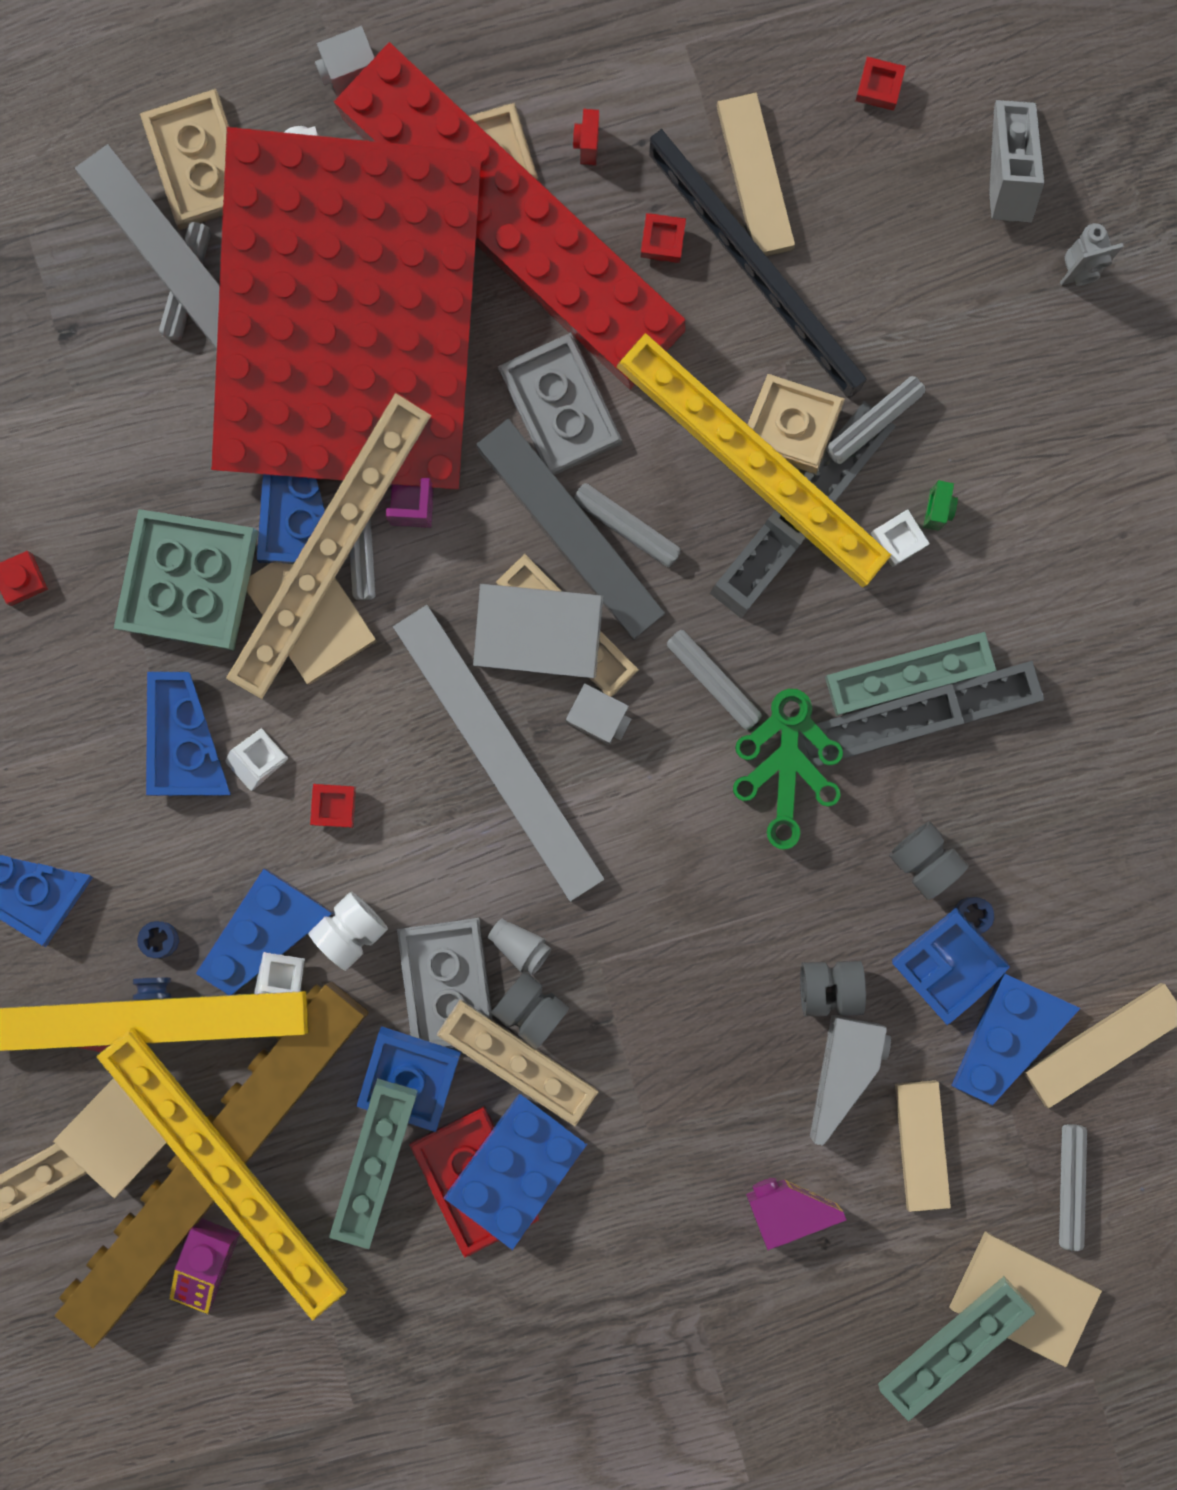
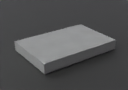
[498,333,622,475]
[473,584,604,678]
[397,917,493,1048]

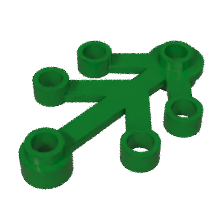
[733,689,843,849]

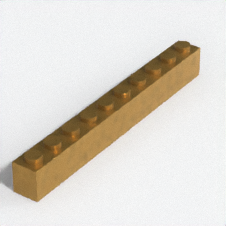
[54,981,369,1348]

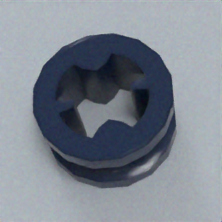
[955,897,995,934]
[137,921,179,959]
[133,977,171,1000]

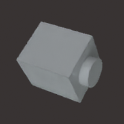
[315,26,375,97]
[565,683,632,745]

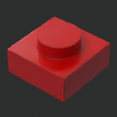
[855,56,906,111]
[573,109,600,165]
[640,213,686,263]
[0,551,48,606]
[310,784,356,828]

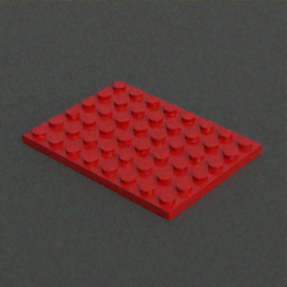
[211,127,481,489]

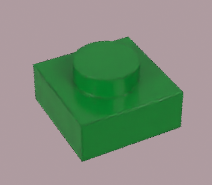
[923,480,958,531]

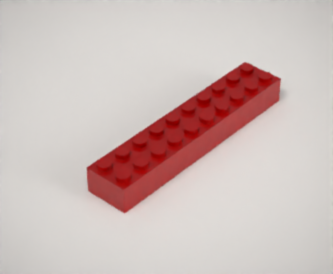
[334,42,685,390]

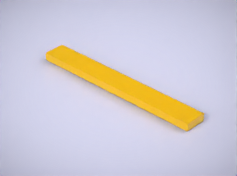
[616,333,892,588]
[0,991,308,1051]
[97,1028,347,1321]

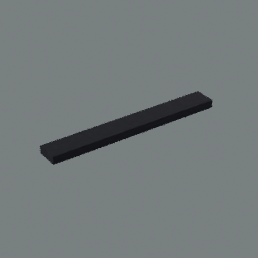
[649,128,867,398]

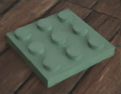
[114,509,259,651]

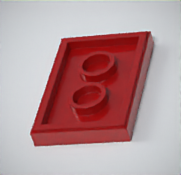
[409,1105,540,1258]

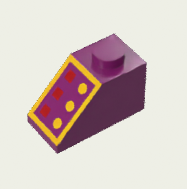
[746,1178,846,1250]
[170,1219,240,1314]

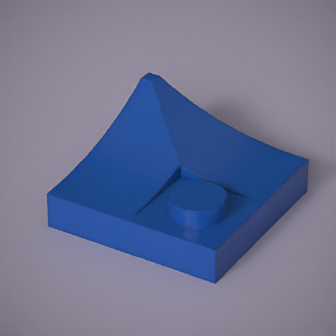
[892,908,1010,1025]

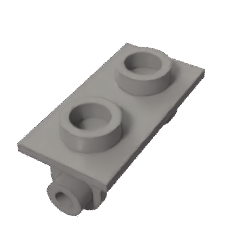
[1060,223,1124,286]

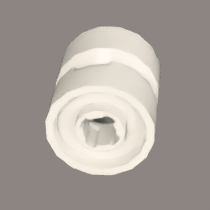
[309,891,388,971]

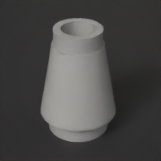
[488,918,551,975]

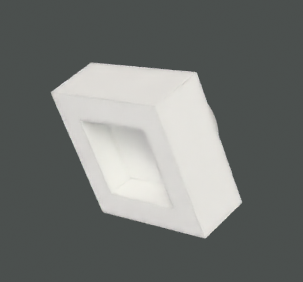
[871,509,930,568]

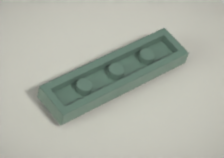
[825,632,996,716]
[329,1078,418,1249]
[878,1276,1036,1422]

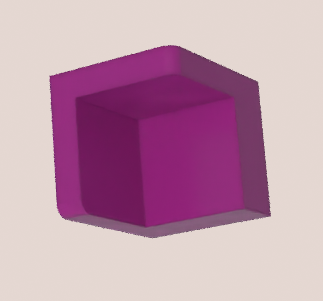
[386,478,434,528]

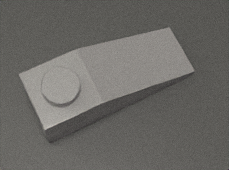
[989,100,1044,222]
[810,1015,891,1145]

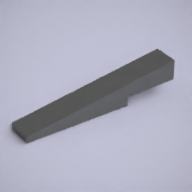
[710,401,896,619]
[476,419,665,640]
[798,661,1044,767]

